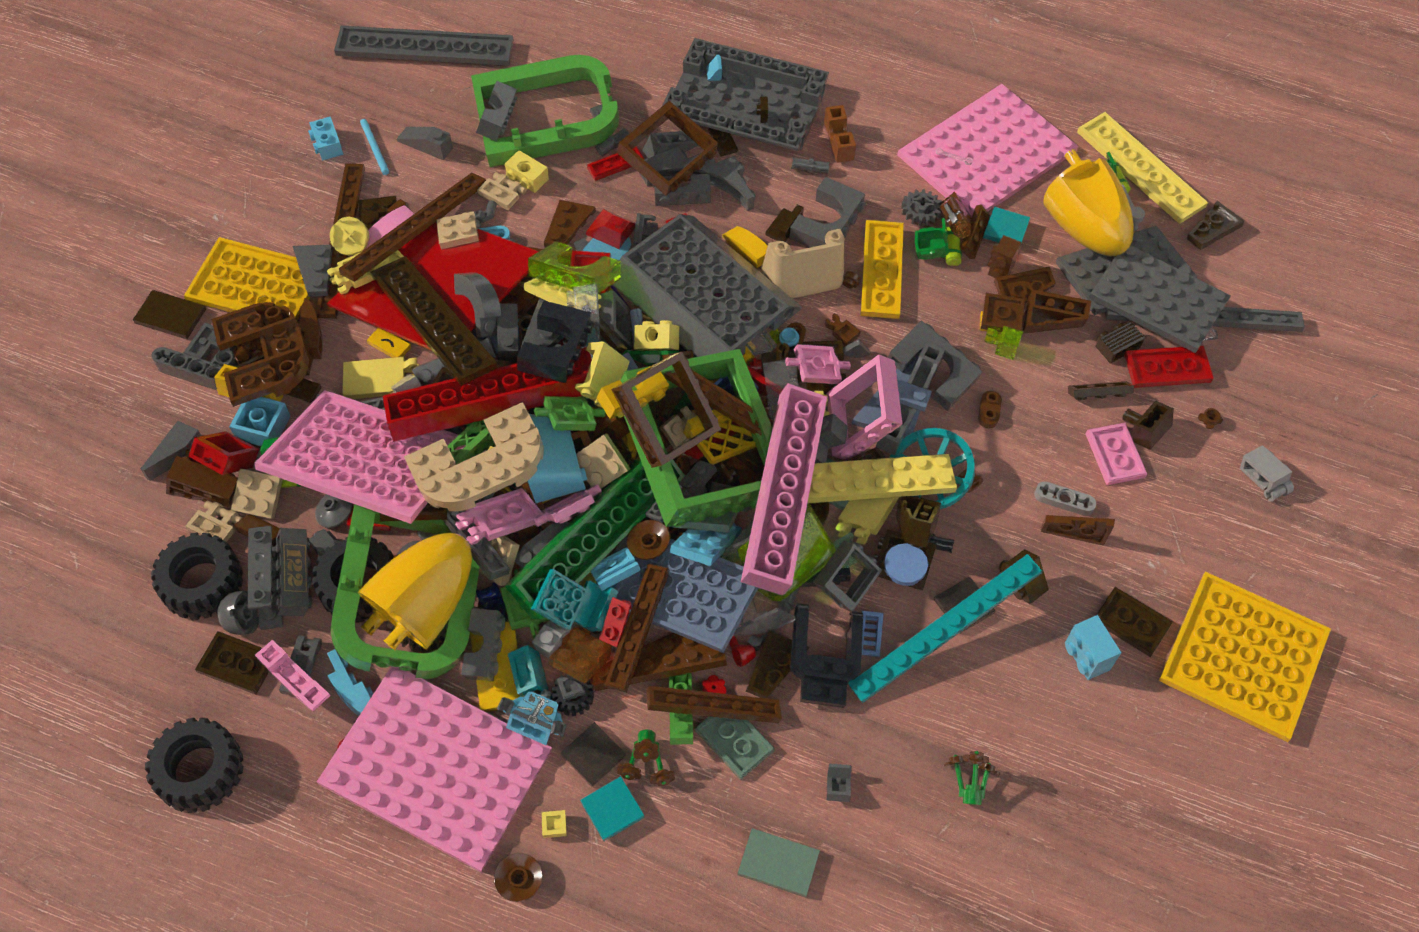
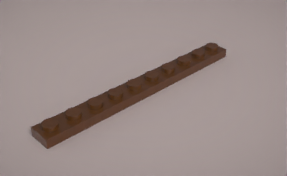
[316,163,365,319]
[339,173,486,282]

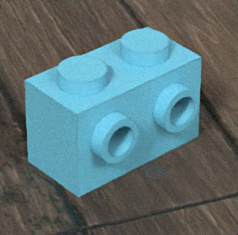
[308,116,344,161]

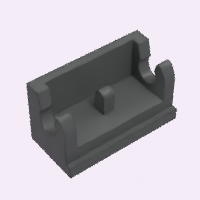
[633,213,658,248]

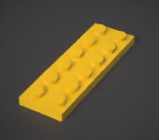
[860,220,904,319]

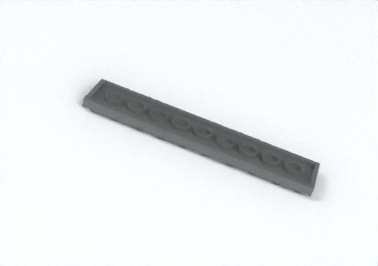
[334,25,514,66]

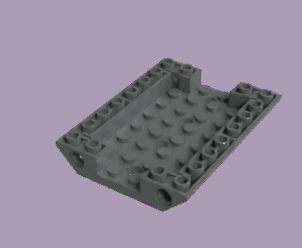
[662,38,829,151]
[608,214,802,357]

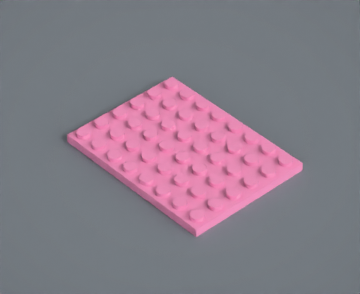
[897,84,1078,220]
[255,390,466,524]
[317,666,552,873]

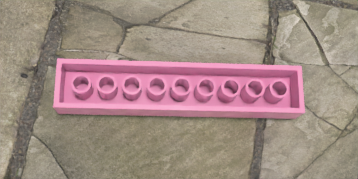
[741,383,827,595]

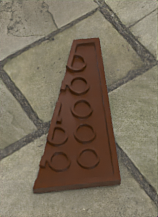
[592,633,727,691]

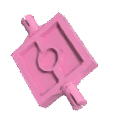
[785,344,851,384]
[533,485,602,527]

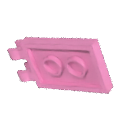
[455,488,543,545]

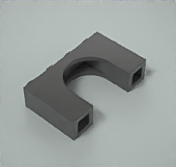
[789,177,866,248]
[888,320,983,411]

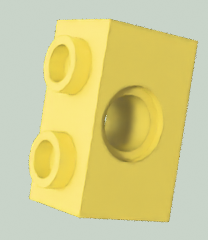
[505,150,549,193]
[634,321,679,351]

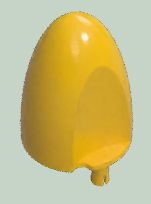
[1043,149,1134,256]
[358,533,472,650]

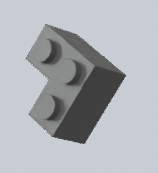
[815,414,848,463]

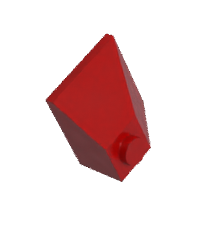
[586,209,636,249]

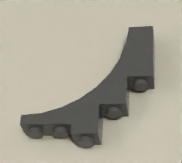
[639,147,756,211]

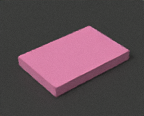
[1085,423,1147,485]

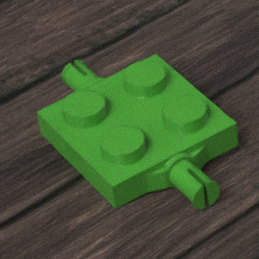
[534,396,605,431]
[501,568,548,638]

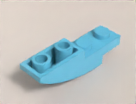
[327,649,373,716]

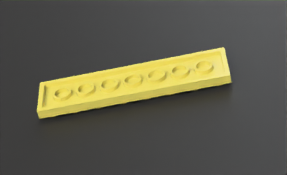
[1077,112,1208,224]
[807,454,957,503]

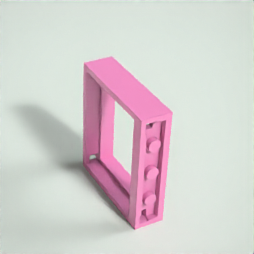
[826,355,902,460]

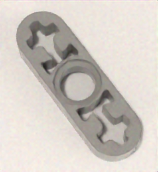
[1034,482,1096,516]

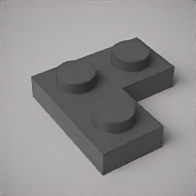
[183,323,237,360]

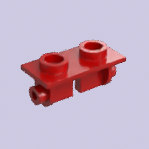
[599,597,632,647]

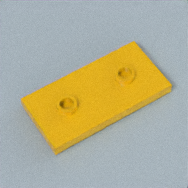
[470,621,525,712]

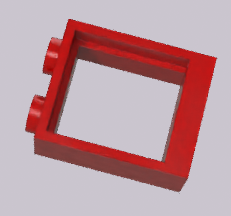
[189,431,259,475]

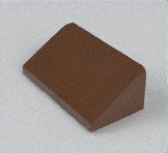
[234,514,280,547]

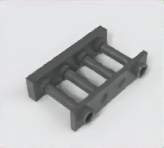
[248,526,283,630]

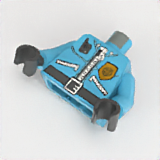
[497,690,567,745]

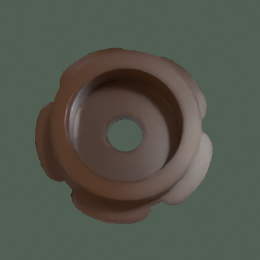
[843,271,860,289]

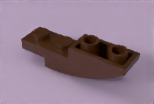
[298,298,323,376]

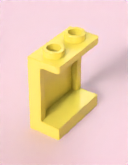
[575,342,630,408]

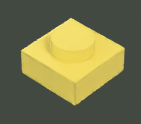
[542,810,567,838]

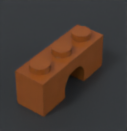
[824,105,856,163]

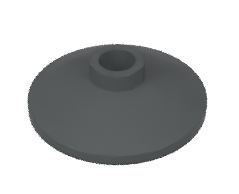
[315,494,354,528]

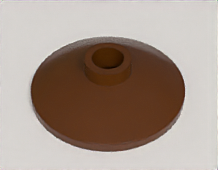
[627,520,670,560]
[494,853,543,902]

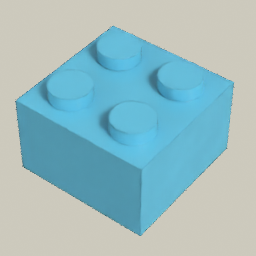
[229,397,290,446]
[1065,615,1121,680]

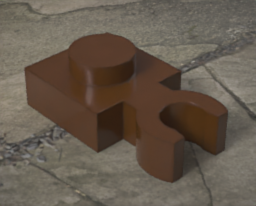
[825,313,861,346]

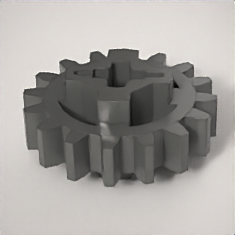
[901,189,942,226]

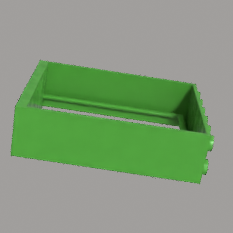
[620,349,772,527]

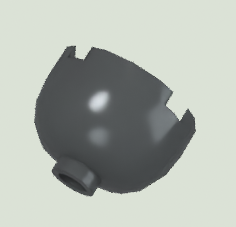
[217,591,259,635]

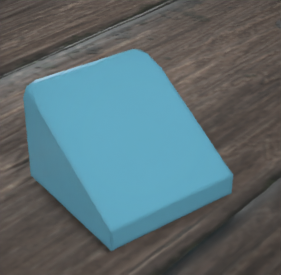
[706,55,722,81]

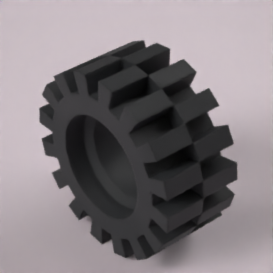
[552,672,594,716]

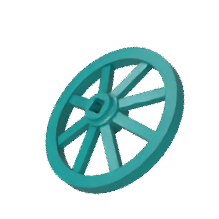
[889,428,975,510]

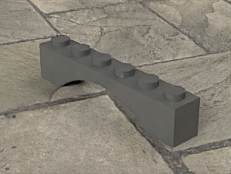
[876,342,945,455]

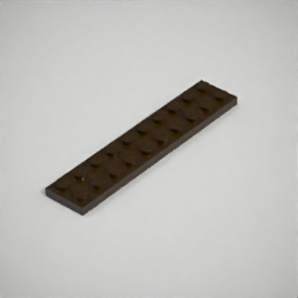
[370,256,498,386]

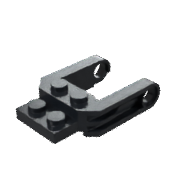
[790,603,863,708]

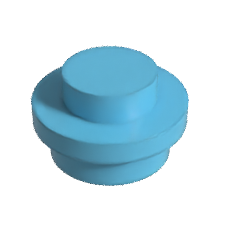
[779,328,799,347]

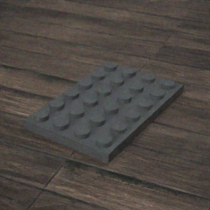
[1056,226,1197,316]
[1089,245,1231,353]

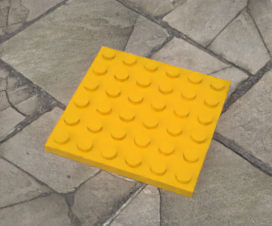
[1158,571,1331,742]

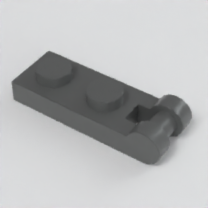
[279,635,322,696]

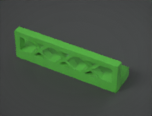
[448,420,496,465]

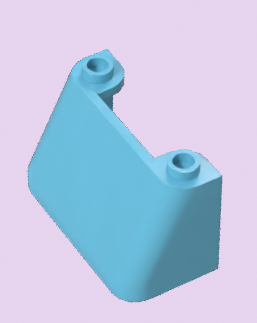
[528,414,588,503]

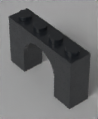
[517,300,594,383]

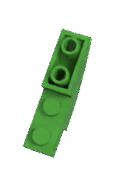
[669,673,693,745]

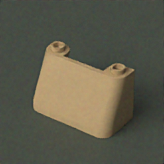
[761,229,844,299]

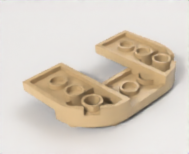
[404,402,544,511]

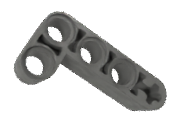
[151,347,238,390]

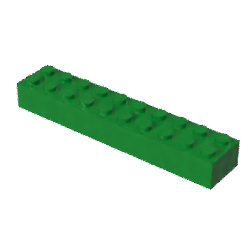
[505,451,685,619]

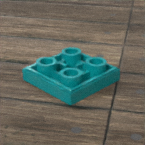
[983,207,1030,249]
[531,569,588,630]
[580,776,645,842]

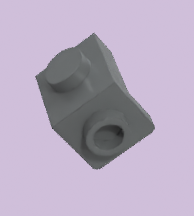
[826,764,852,802]

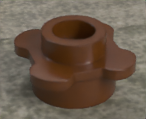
[1198,408,1223,429]

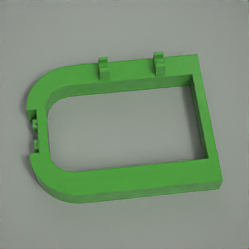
[471,55,619,167]
[331,504,479,679]

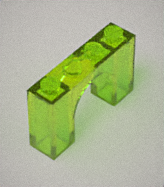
[528,242,621,296]

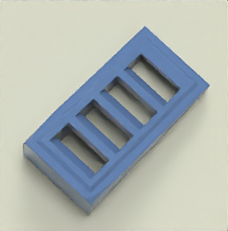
[861,611,884,657]

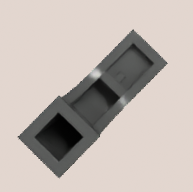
[454,272,501,337]

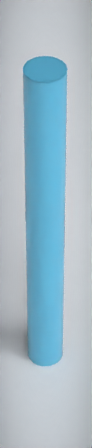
[360,119,389,175]

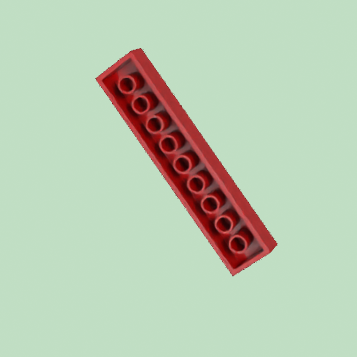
[383,347,592,442]

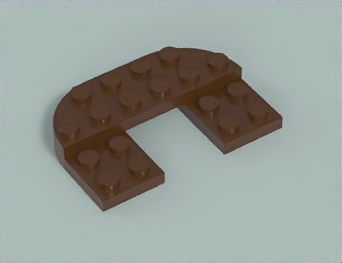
[211,302,309,407]

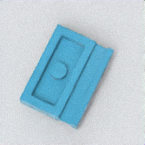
[590,547,641,591]

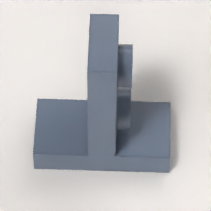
[875,379,932,412]

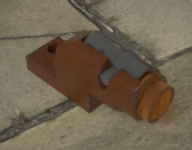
[940,192,971,238]

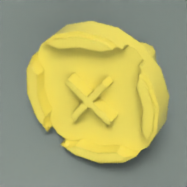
[330,217,370,256]

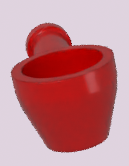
[729,634,756,667]

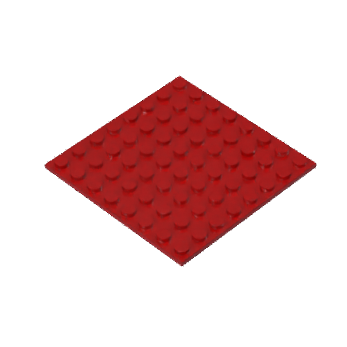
[327,216,545,351]

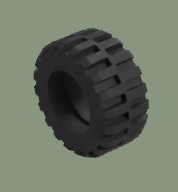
[151,532,243,620]
[312,537,394,623]
[145,717,244,813]

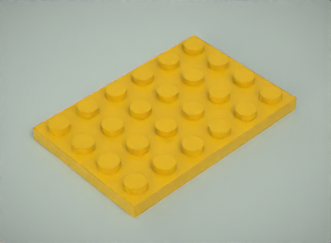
[184,237,311,321]

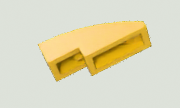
[722,226,768,269]

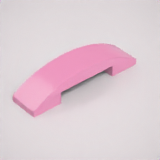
[350,205,414,257]
[255,640,330,712]

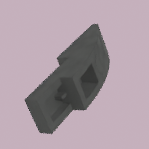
[645,460,717,523]

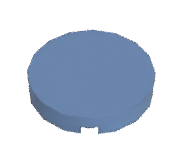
[884,544,928,586]

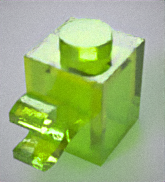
[984,326,1023,360]

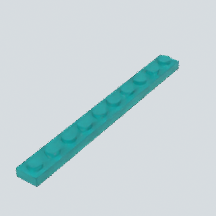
[848,554,1042,703]

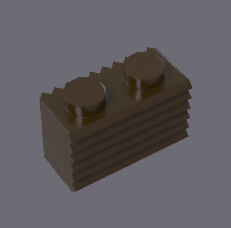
[1095,321,1145,364]

